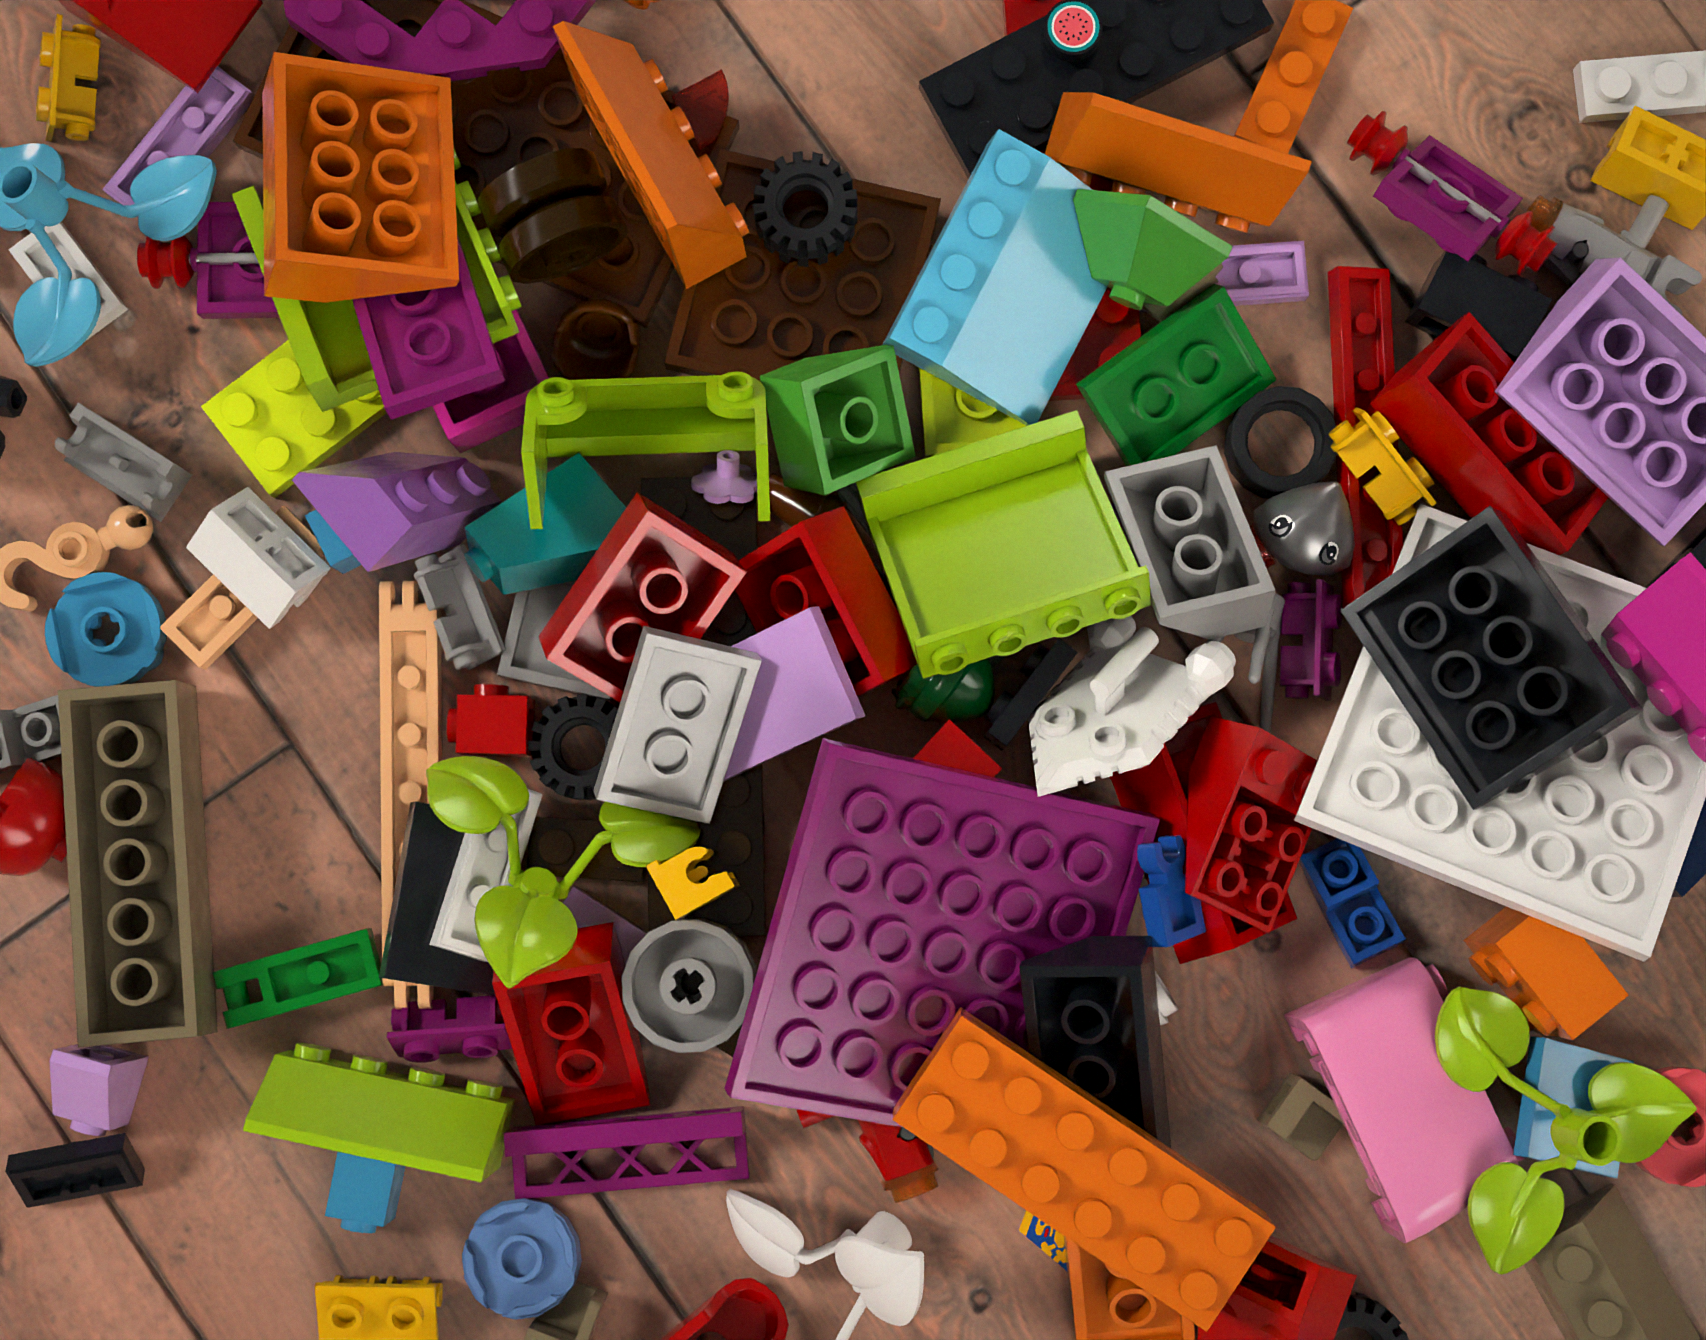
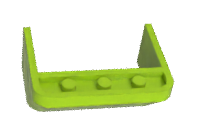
[521,371,770,529]

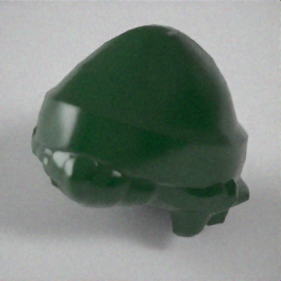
[891,658,995,724]

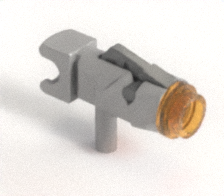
[1525,195,1702,315]

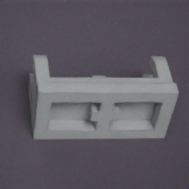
[55,403,192,522]

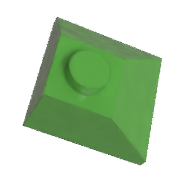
[1073,189,1233,310]

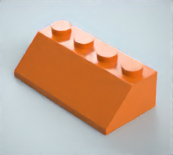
[1045,92,1312,233]

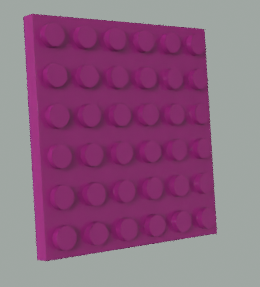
[724,738,1160,1128]

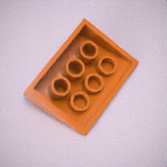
[553,21,749,289]
[262,52,459,303]

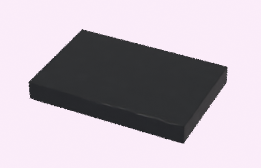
[379,802,496,995]

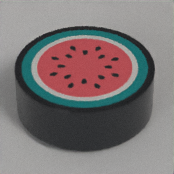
[1043,0,1102,62]

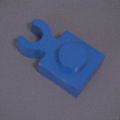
[1137,835,1206,947]

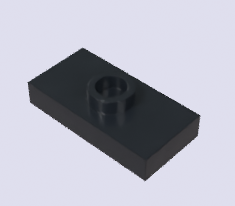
[5,1133,145,1208]

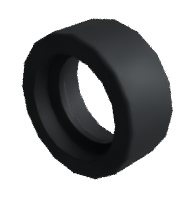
[1224,386,1338,499]

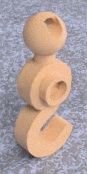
[0,505,154,612]

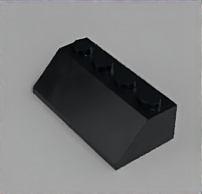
[1019,936,1171,1148]

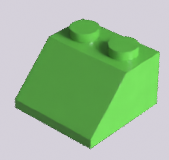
[760,345,916,495]

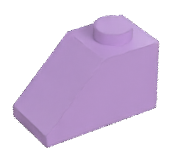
[49,1044,149,1136]

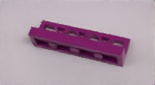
[503,1106,750,1199]

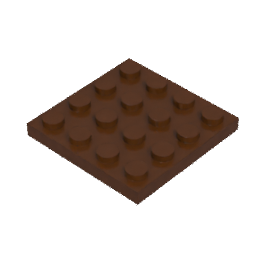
[664,148,941,382]

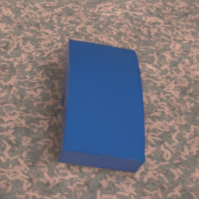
[1299,838,1406,969]

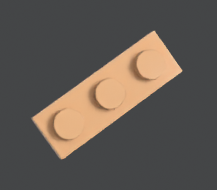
[160,505,323,670]

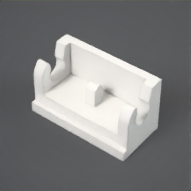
[186,487,331,629]

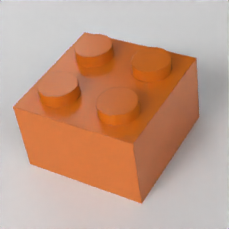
[1463,907,1629,1040]

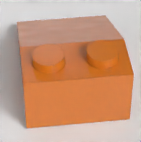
[1063,1235,1195,1340]

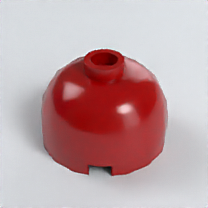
[0,758,67,876]

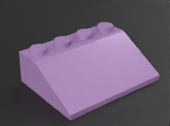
[1494,257,1706,546]

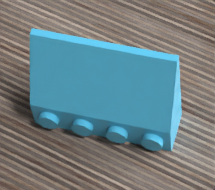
[882,129,1107,426]

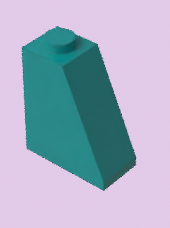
[464,453,626,595]

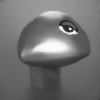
[1253,481,1355,576]

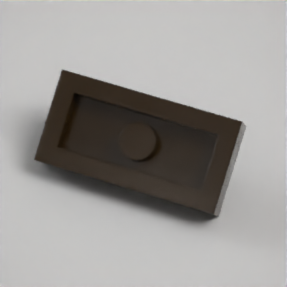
[527,816,645,882]

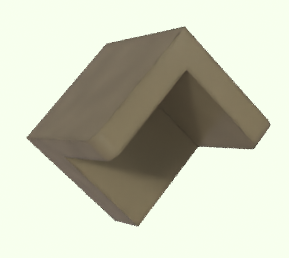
[1257,1073,1345,1161]
[524,1281,608,1340]

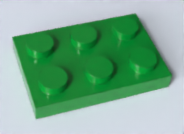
[1076,283,1277,466]

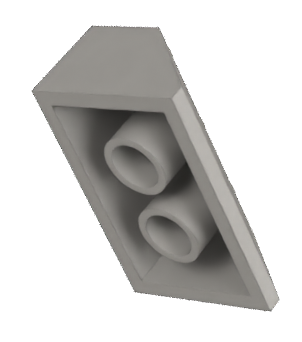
[1104,445,1275,640]

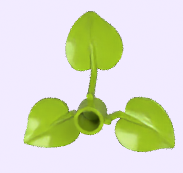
[426,756,701,989]
[1435,986,1697,1275]

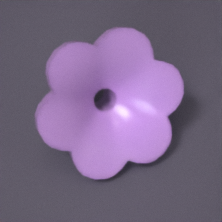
[691,450,757,504]

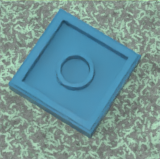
[1513,1037,1634,1179]

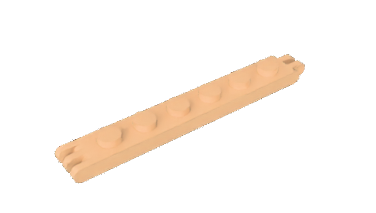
[379,580,443,1010]

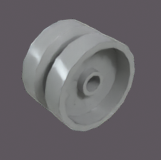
[622,918,757,1053]

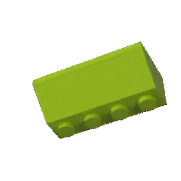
[243,1042,516,1183]

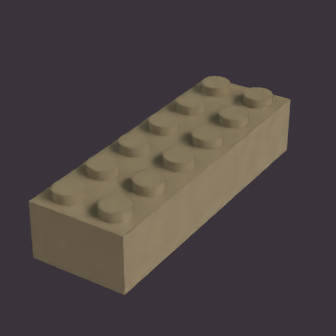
[58,680,218,1048]

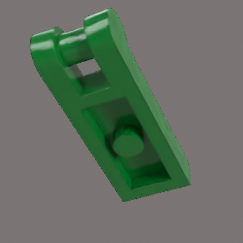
[212,928,383,1029]

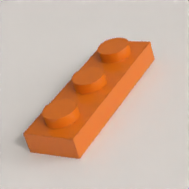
[1234,0,1353,153]

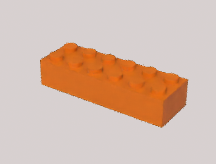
[892,1007,1276,1332]

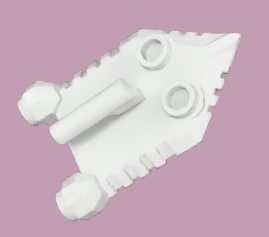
[1028,616,1236,797]

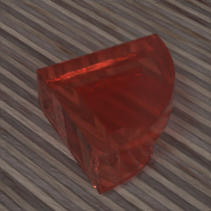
[672,69,729,151]

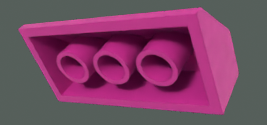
[1601,552,1706,762]

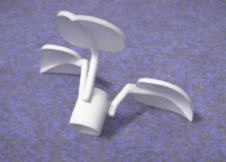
[726,1189,924,1340]

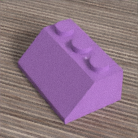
[292,452,502,572]

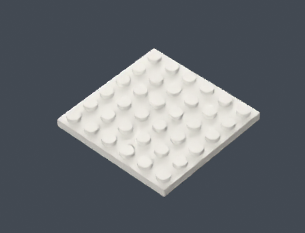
[1294,503,1706,962]

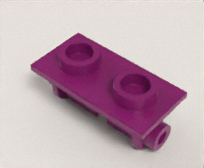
[1279,579,1343,701]
[386,995,512,1063]

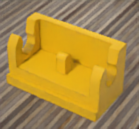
[1590,106,1706,230]
[646,847,740,920]

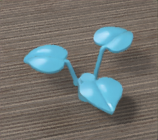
[0,143,217,367]

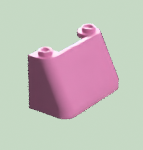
[1284,957,1525,1243]

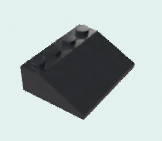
[1340,506,1644,810]

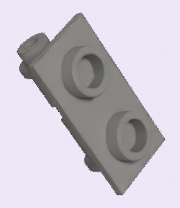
[413,544,506,670]

